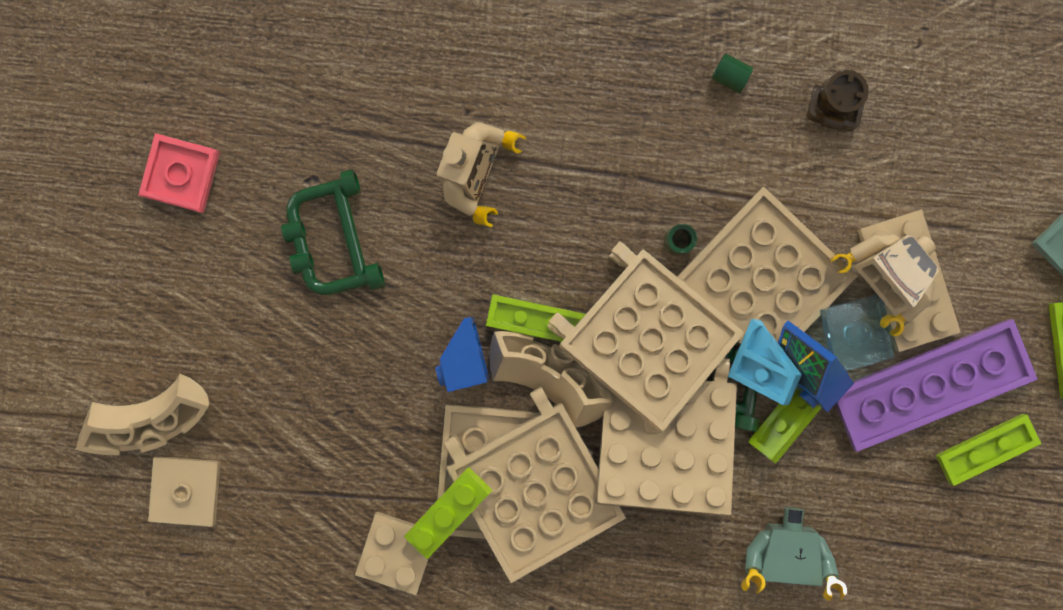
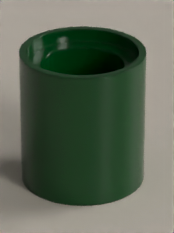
[711,53,754,94]
[664,224,697,255]

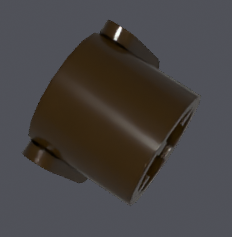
[807,70,869,132]

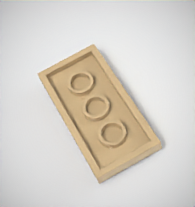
[857,210,961,352]

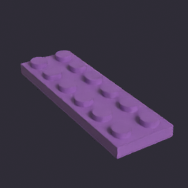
[835,319,1038,452]

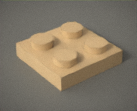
[355,512,429,595]

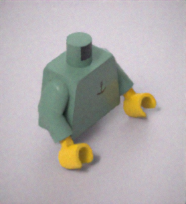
[741,507,847,601]

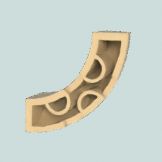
[489,331,614,428]
[75,374,209,455]

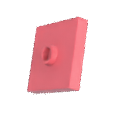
[138,133,220,213]

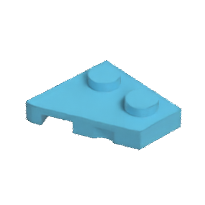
[728,319,802,405]

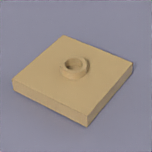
[148,456,221,527]

